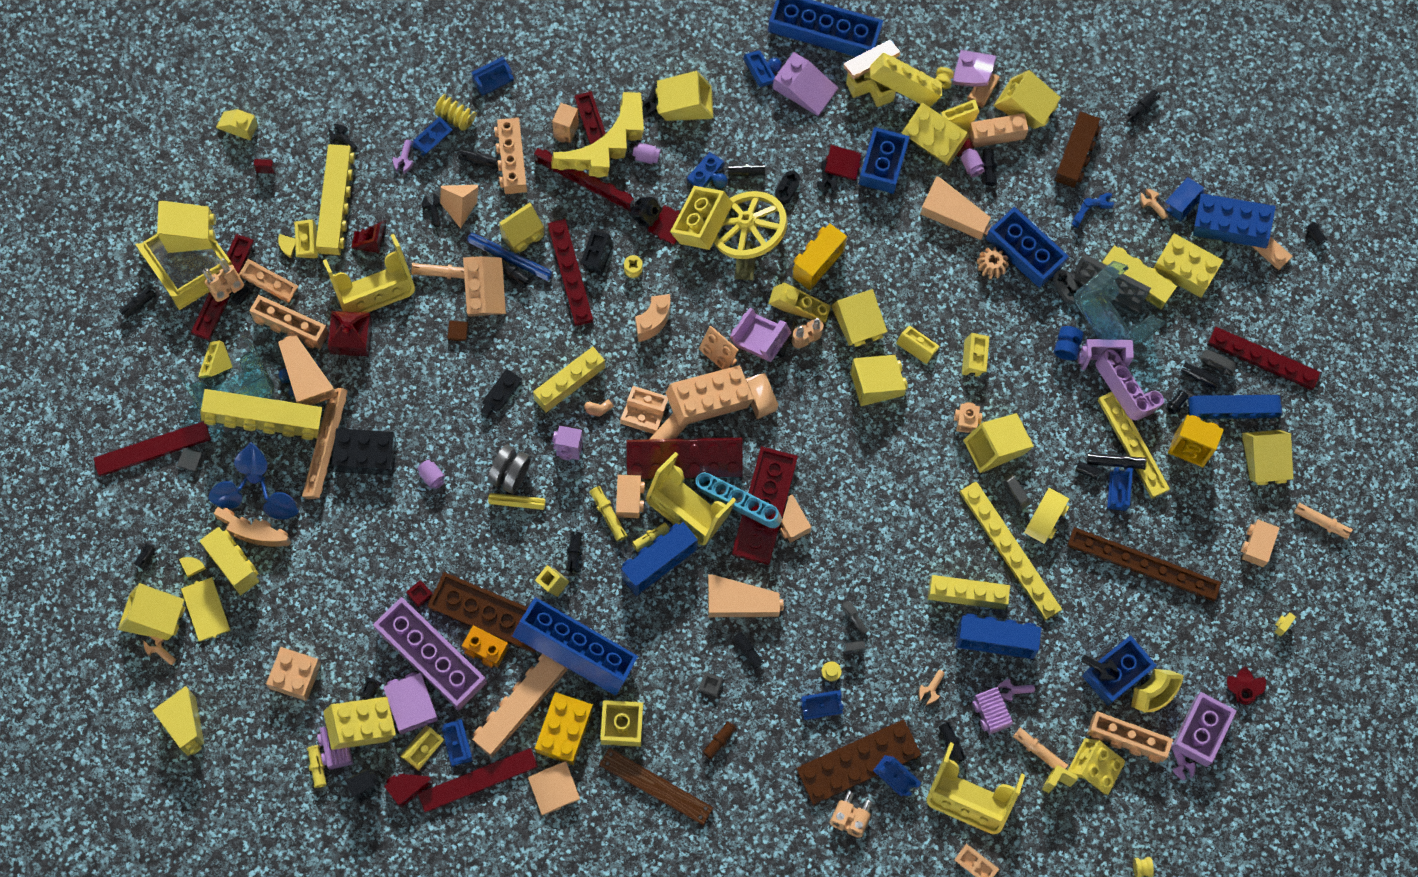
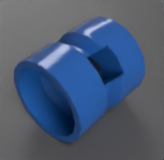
[1053,326,1084,361]

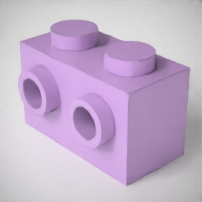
[553,426,583,460]

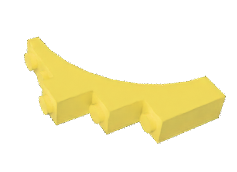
[551,92,644,178]

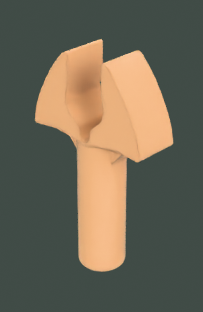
[1139,189,1168,219]
[143,636,176,665]
[919,670,945,705]

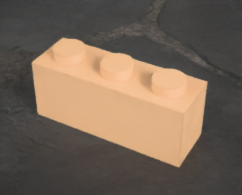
[968,113,1028,148]

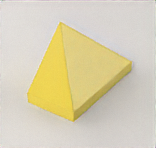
[941,99,979,132]
[198,341,232,378]

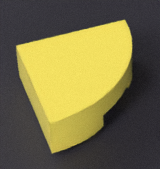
[278,234,296,258]
[179,557,206,578]

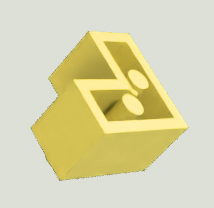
[846,71,896,107]

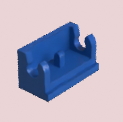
[471,56,514,96]
[412,117,453,156]
[1165,177,1204,222]
[1107,467,1133,511]
[800,690,843,720]
[442,719,473,767]
[873,755,921,797]

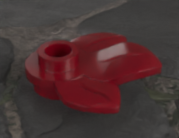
[1227,666,1266,705]

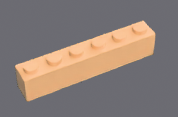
[472,654,568,758]

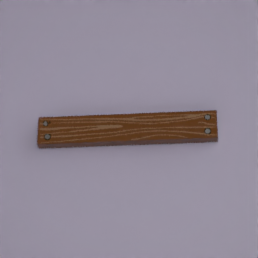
[599,748,713,826]

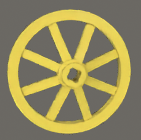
[714,191,788,259]

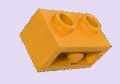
[462,625,509,668]

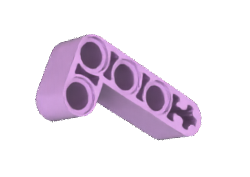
[1096,349,1164,421]

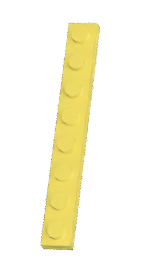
[960,481,1062,621]

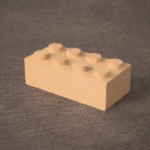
[666,365,754,427]

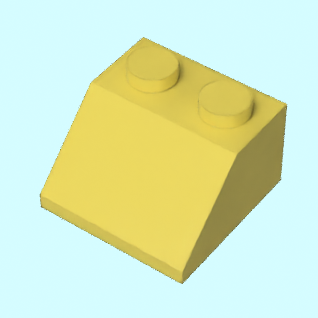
[499,203,545,253]

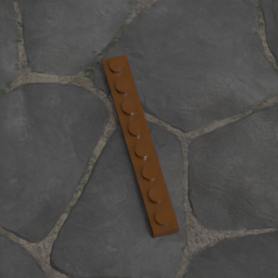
[1067,527,1222,601]

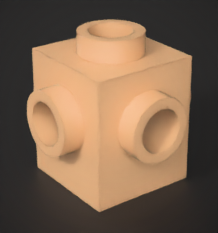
[954,402,982,433]

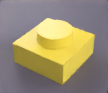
[1274,612,1296,637]

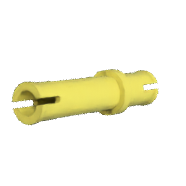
[589,486,628,542]

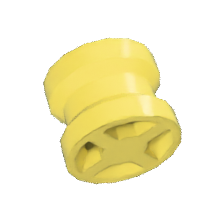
[935,67,954,89]
[624,255,643,278]
[1133,857,1154,877]

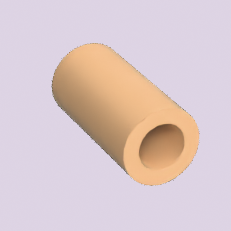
[650,413,688,439]

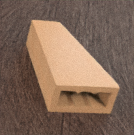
[920,176,992,240]
[278,336,337,405]
[708,574,783,617]

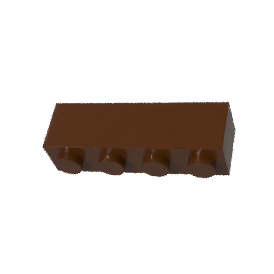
[1054,111,1102,188]

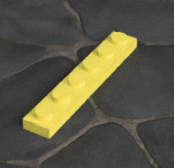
[1098,392,1170,499]

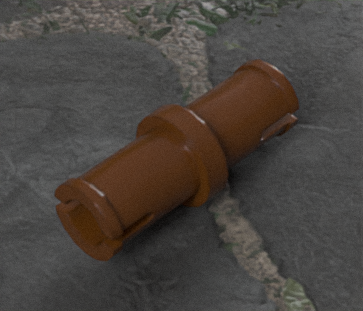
[702,721,737,760]

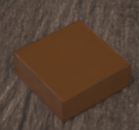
[447,320,469,342]

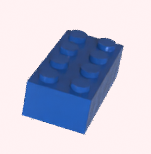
[1193,193,1276,249]
[986,207,1069,288]
[621,522,698,596]
[955,614,1041,659]

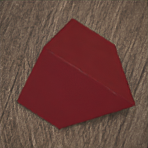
[351,219,387,253]

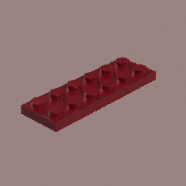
[626,438,743,479]
[732,446,798,565]

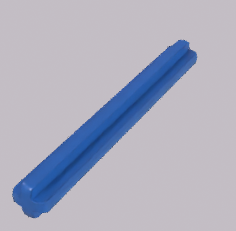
[467,233,552,281]

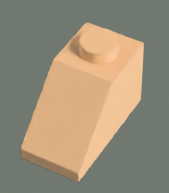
[780,494,811,543]

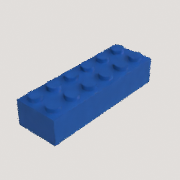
[768,0,883,57]
[512,597,638,696]

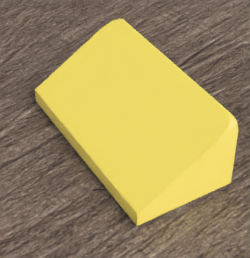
[294,219,318,258]
[896,326,940,364]
[401,725,444,771]

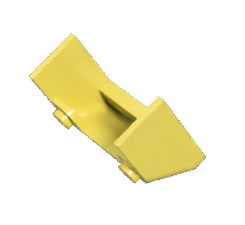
[323,234,415,313]
[646,452,736,545]
[926,742,1025,834]

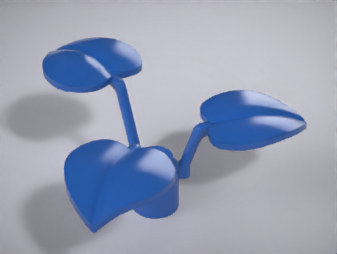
[209,442,299,520]

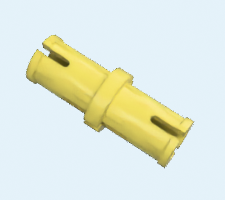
[632,522,670,552]
[307,745,327,788]

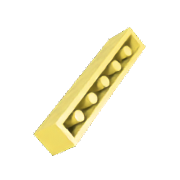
[316,144,355,255]

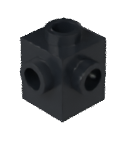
[629,197,663,227]

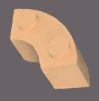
[635,294,670,342]

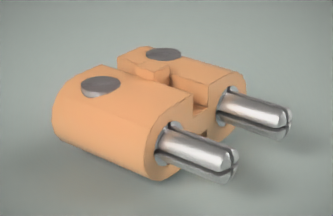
[202,258,244,302]
[792,318,823,348]
[830,792,872,838]

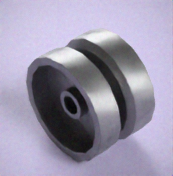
[488,444,532,494]

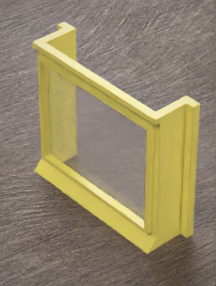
[135,234,232,310]

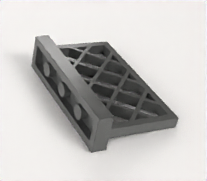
[1072,254,1151,315]

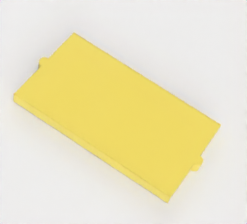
[181,577,231,642]

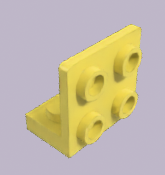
[1068,738,1125,795]

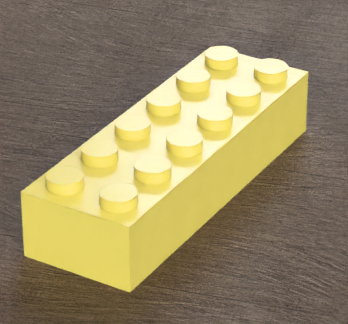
[201,389,322,440]

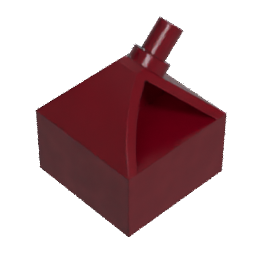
[328,311,372,357]

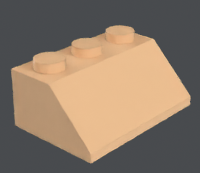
[463,256,506,317]

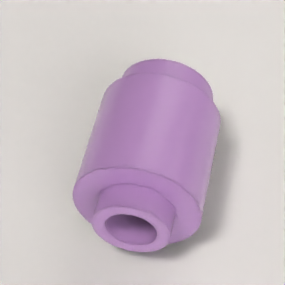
[632,143,660,164]
[960,148,985,177]
[417,460,445,489]

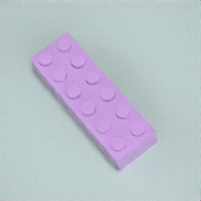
[373,597,487,711]

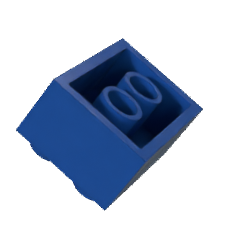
[858,127,910,194]
[1082,635,1157,706]

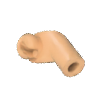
[584,399,614,417]

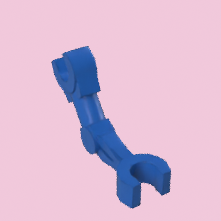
[1071,193,1114,228]

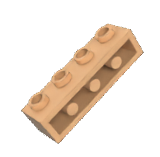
[494,118,527,194]
[249,295,329,349]
[1087,711,1173,763]

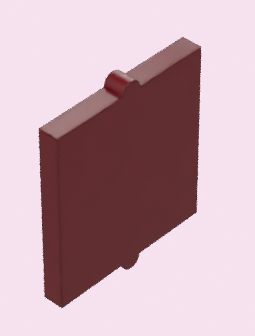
[825,144,861,181]
[648,204,680,246]

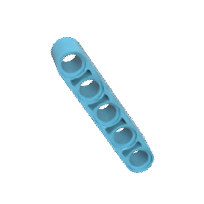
[696,472,782,528]

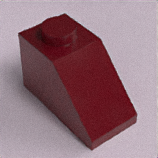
[384,774,433,808]

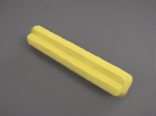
[488,493,546,510]

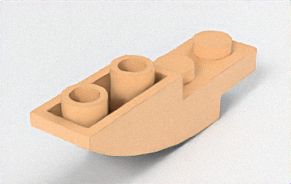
[214,507,291,547]

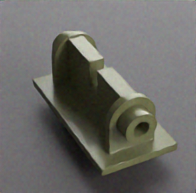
[734,240,757,281]

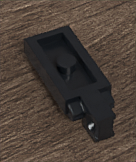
[480,369,522,419]

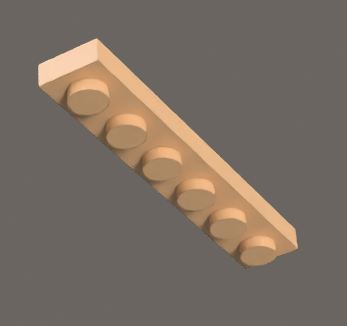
[302,388,348,499]

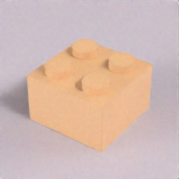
[266,647,321,701]

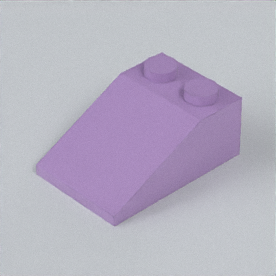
[773,52,838,116]

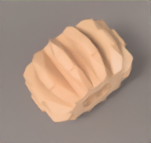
[977,247,1009,279]

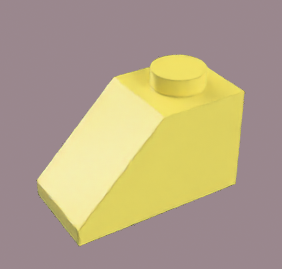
[216,109,258,141]

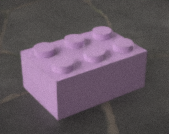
[1171,692,1237,767]

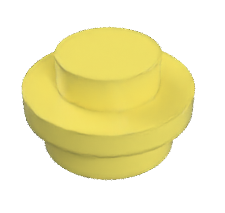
[822,662,841,682]

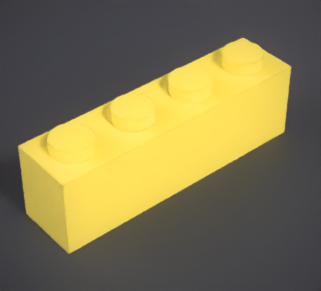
[870,52,942,107]
[1102,245,1177,310]
[533,346,605,413]
[928,575,1010,610]

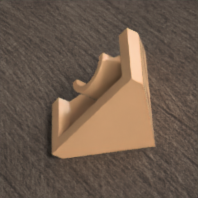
[440,185,478,228]

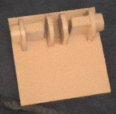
[699,325,738,370]

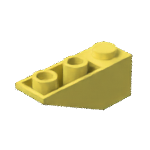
[768,282,831,323]

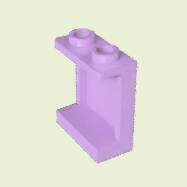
[730,308,791,362]
[1078,339,1134,370]
[383,672,438,735]

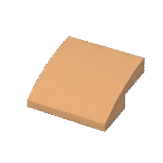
[620,386,668,434]
[528,761,580,816]

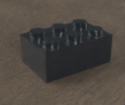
[332,428,396,476]

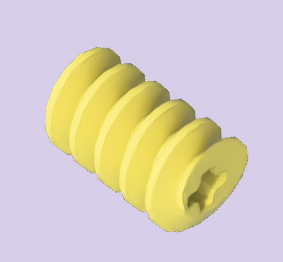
[434,94,477,131]

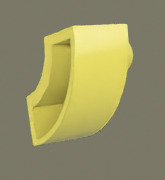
[1024,488,1069,544]
[1131,669,1184,712]

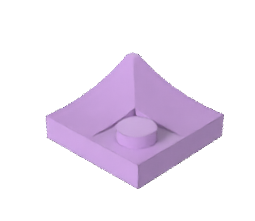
[953,50,996,87]

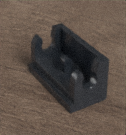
[580,230,614,276]

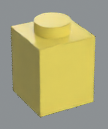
[535,565,570,597]

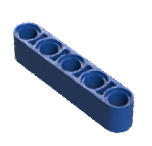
[1188,395,1282,419]

